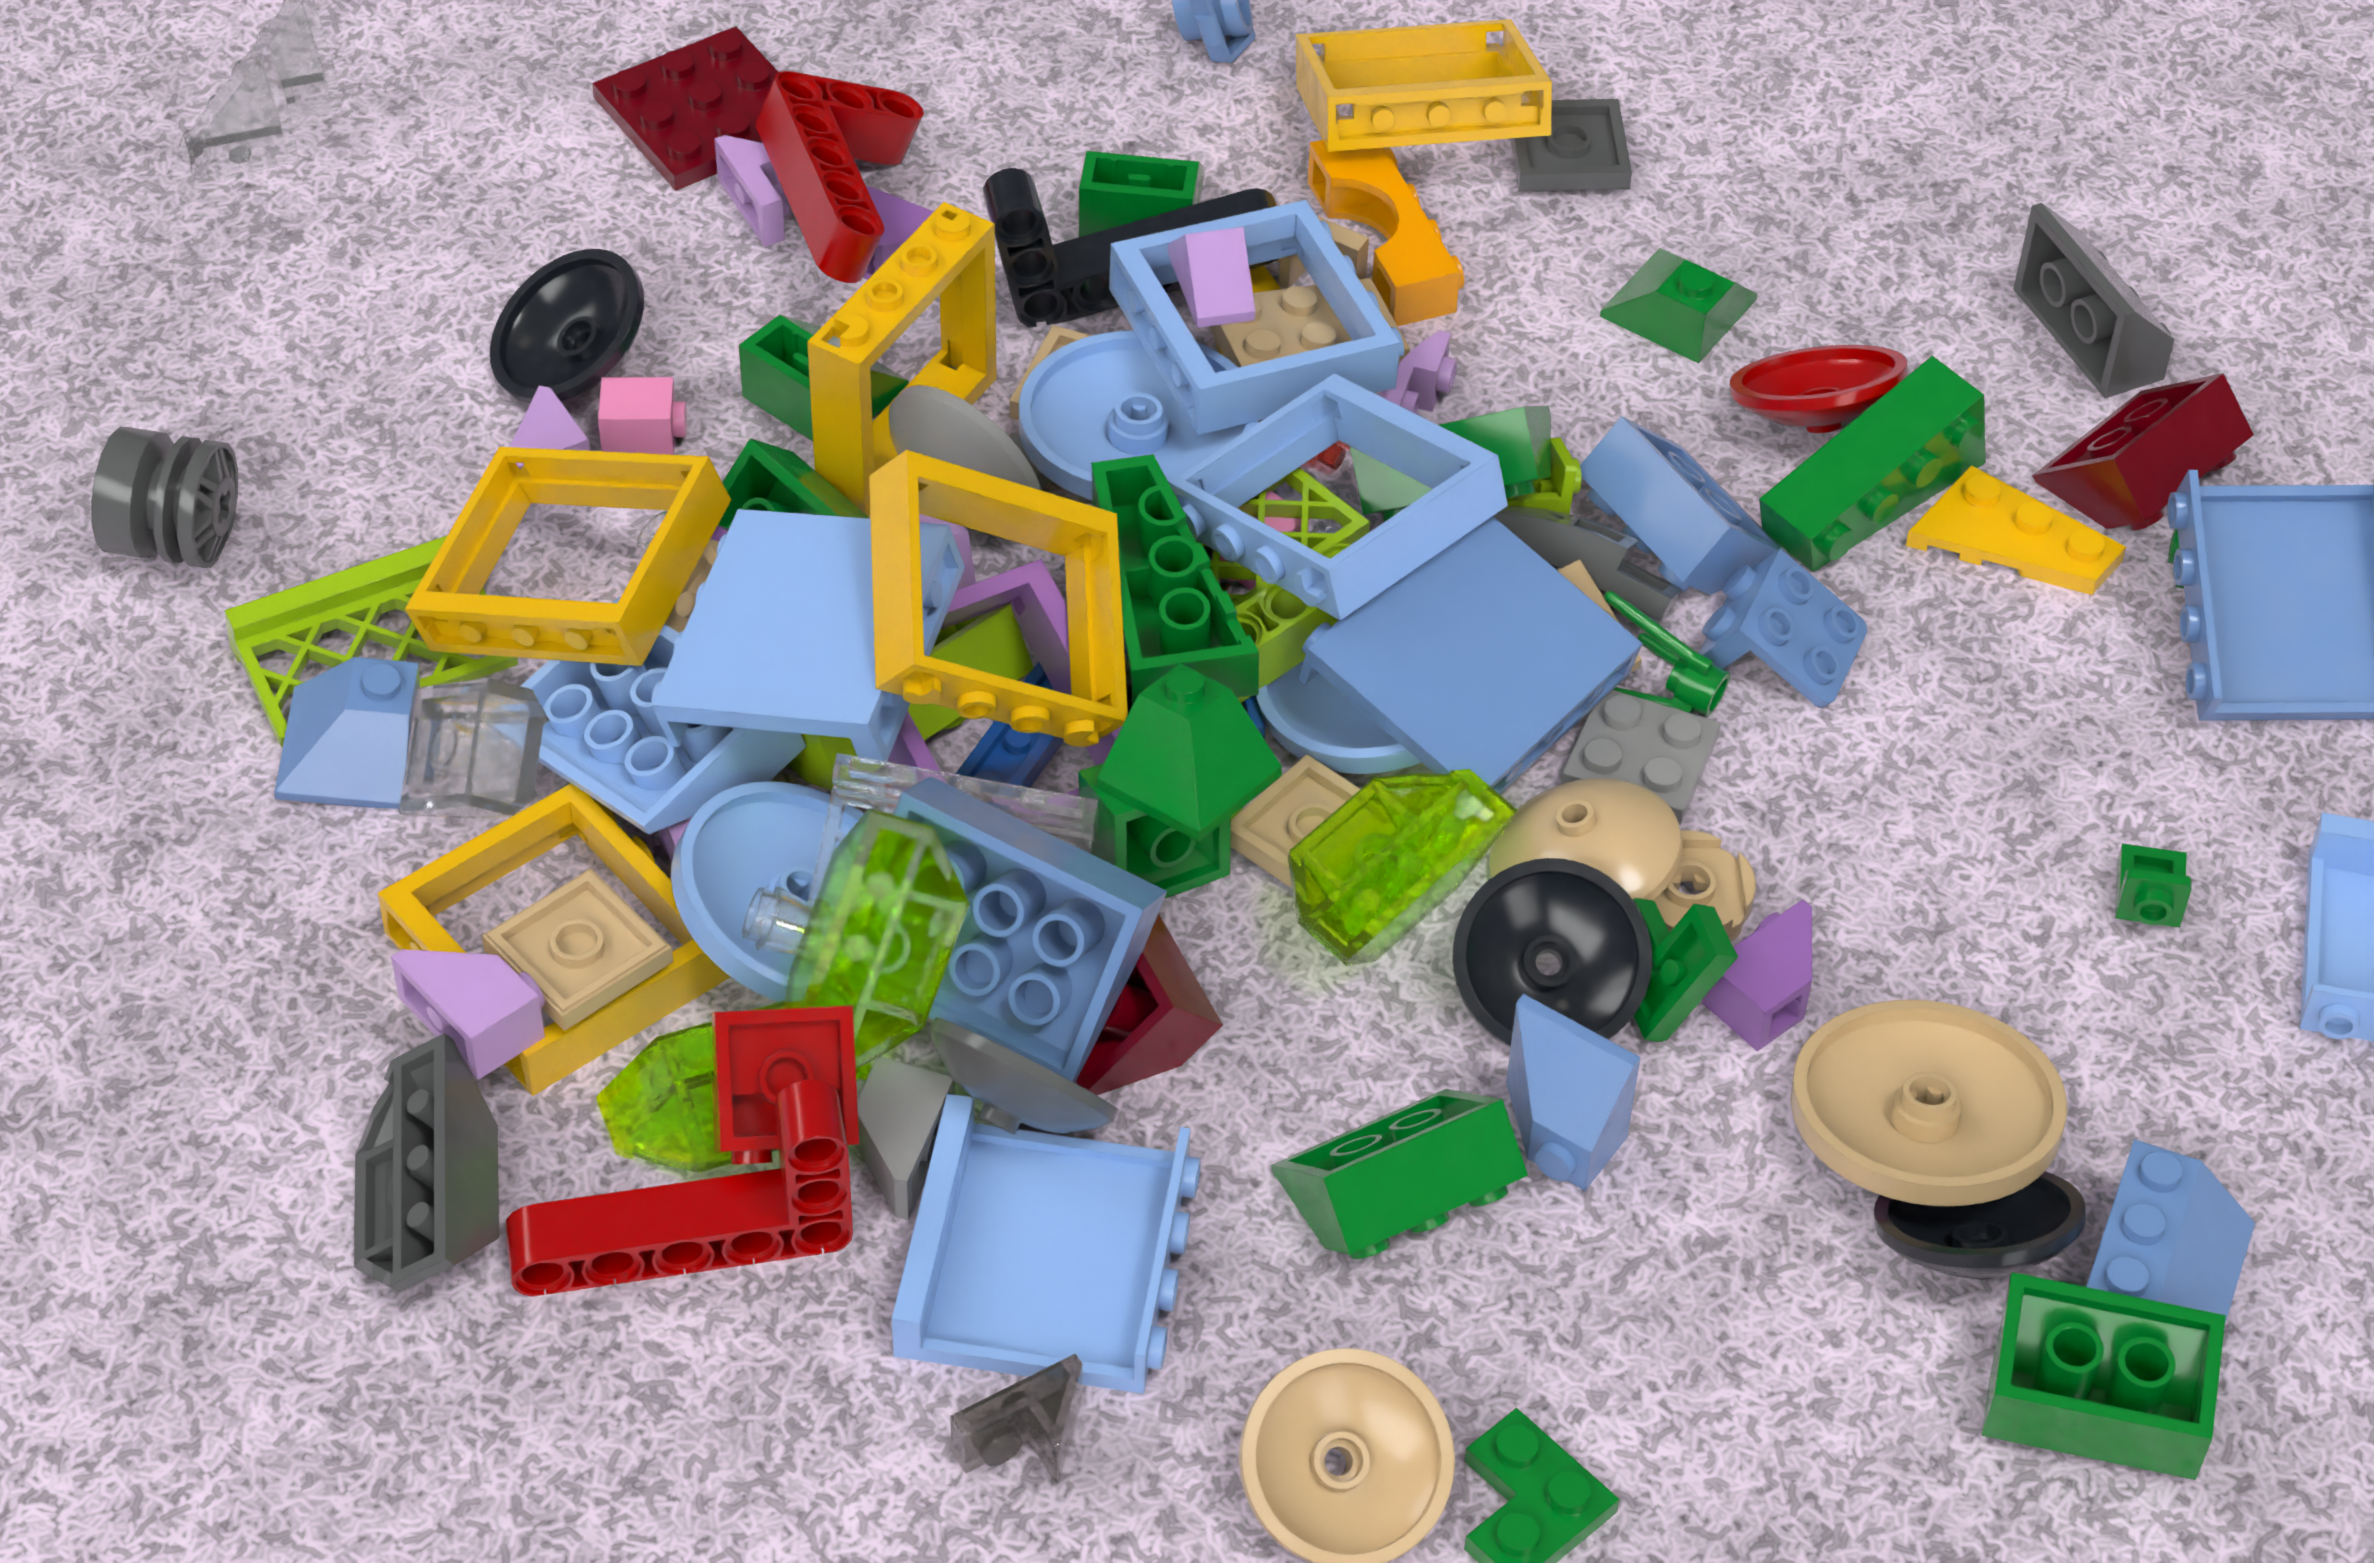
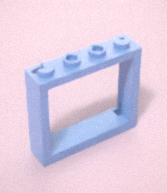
[1109,200,1404,435]
[1168,373,1508,621]

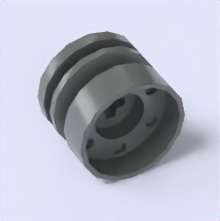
[91,426,238,568]

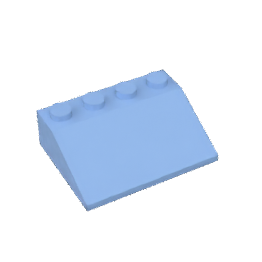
[483,596,806,835]

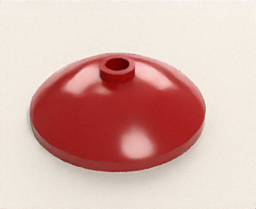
[1730,345,1908,433]

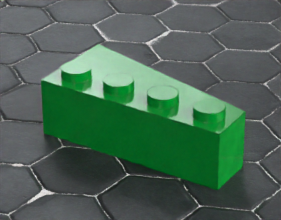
[1759,355,1986,572]
[1091,454,1259,708]

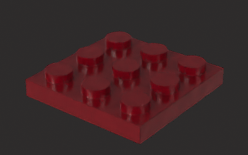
[592,26,778,191]

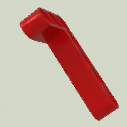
[756,71,924,283]
[505,1080,853,1297]

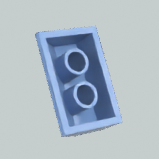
[1580,416,1786,595]
[2086,1139,2255,1323]

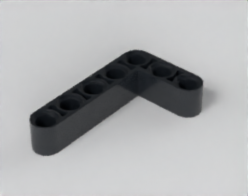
[983,168,1280,327]

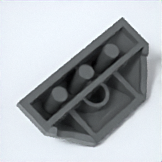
[354,1033,499,1292]

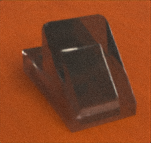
[950,1354,1083,1484]

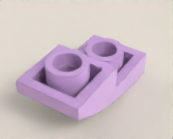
[1379,331,1457,414]

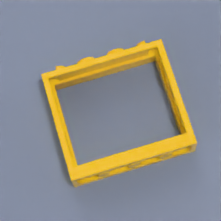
[1295,19,1552,152]
[807,202,997,517]
[405,447,731,666]
[869,450,1128,747]
[378,783,730,1096]

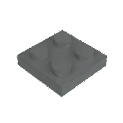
[1510,99,1632,191]

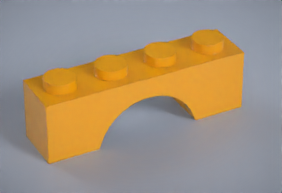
[1308,140,1464,326]

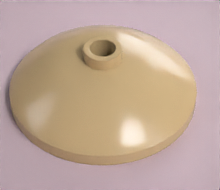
[1489,778,1683,900]
[1239,1348,1455,1563]

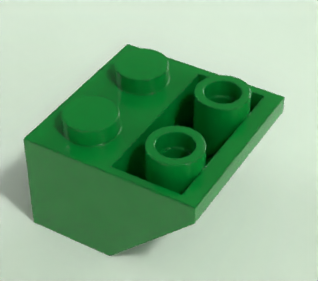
[1079,151,1205,237]
[739,314,909,441]

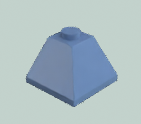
[274,657,422,809]
[1506,994,1641,1191]

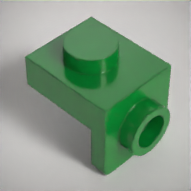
[2115,843,2192,928]

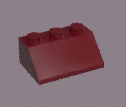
[2032,373,2254,531]
[1076,913,1223,1095]

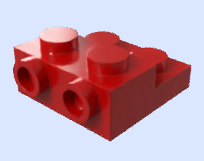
[711,1005,859,1165]

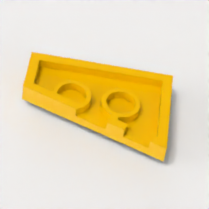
[1905,465,2126,595]

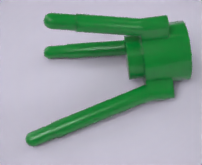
[1604,591,1731,717]

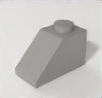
[856,1056,955,1220]

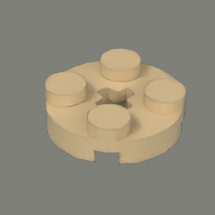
[1653,830,1756,941]

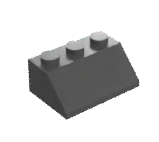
[2013,203,2174,399]

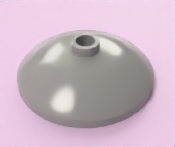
[889,385,1041,490]

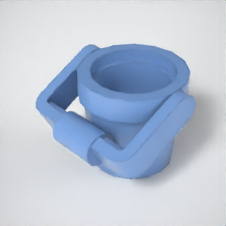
[1172,0,1256,63]

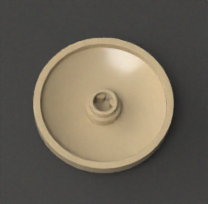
[1790,1000,2067,1206]

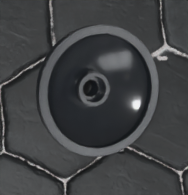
[490,249,645,404]
[1452,858,1652,1048]
[1874,1171,2086,1280]

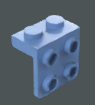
[1699,548,1867,708]

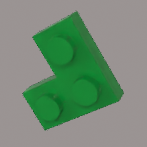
[1633,897,1738,1042]
[1464,1407,1620,1563]

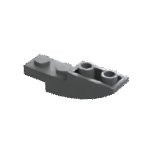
[1494,506,1682,620]

